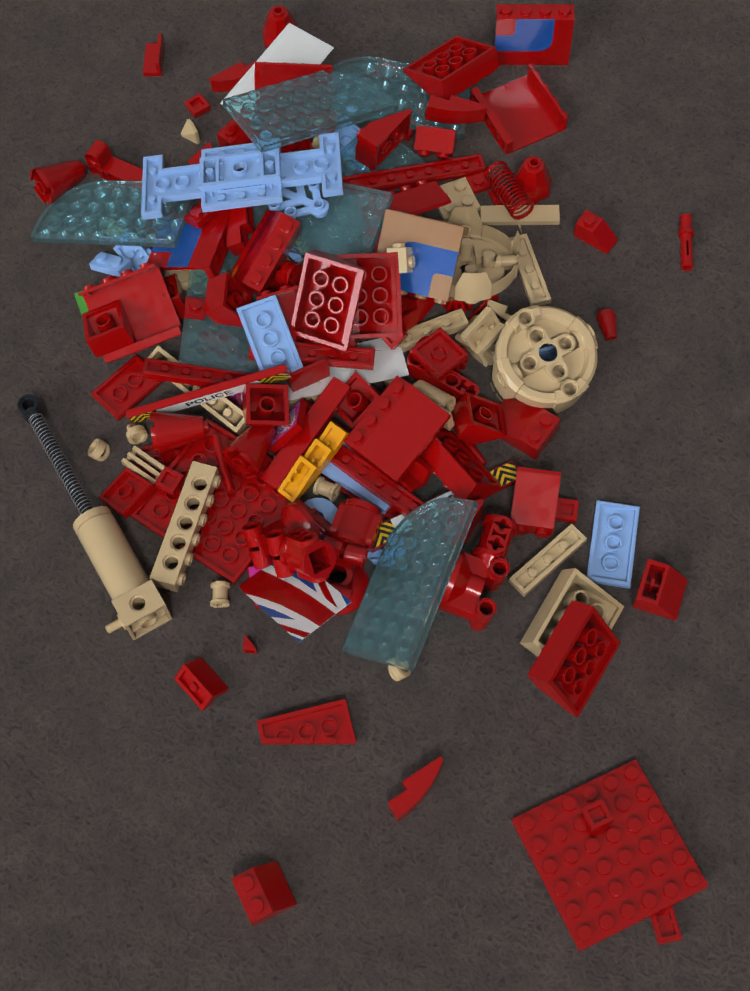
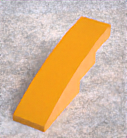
[277,421,349,502]

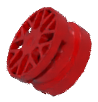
[275,260,303,287]

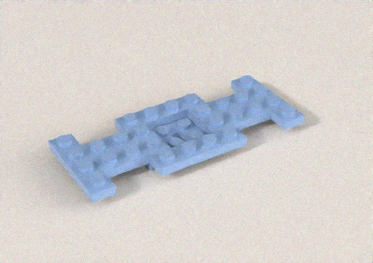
[141,132,344,220]

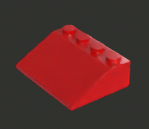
[403,35,499,100]
[290,249,366,351]
[336,252,403,339]
[344,376,451,483]
[527,600,621,718]

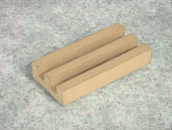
[121,446,165,485]

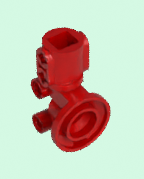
[323,498,384,615]
[242,503,336,583]
[436,514,519,631]

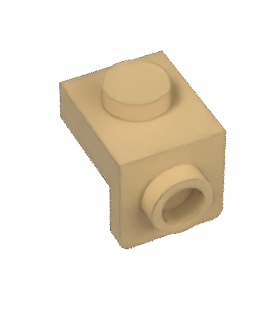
[386,243,416,273]

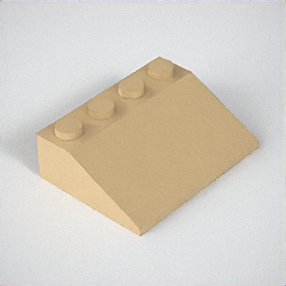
[520,568,624,656]

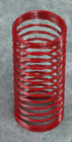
[484,161,534,220]

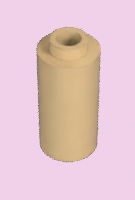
[413,380,456,412]

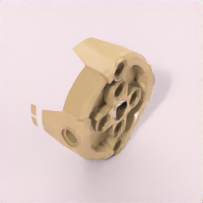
[448,207,522,304]
[490,305,598,413]

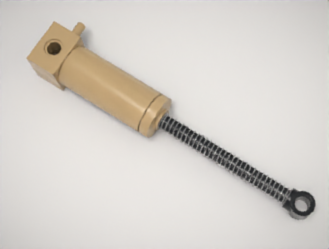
[17,394,172,641]

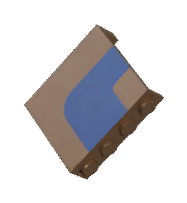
[377,209,469,304]

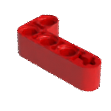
[85,140,143,195]
[406,336,479,403]

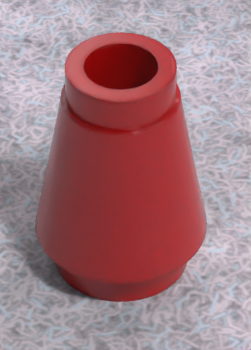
[596,309,617,341]

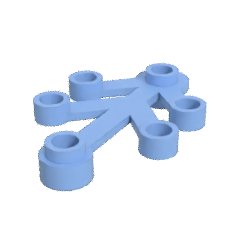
[268,183,329,219]

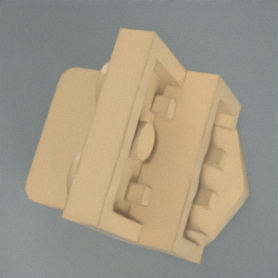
[455,306,504,367]

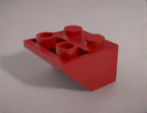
[633,559,688,621]

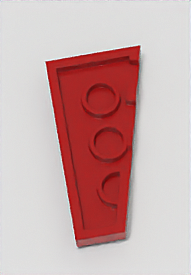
[257,699,356,745]

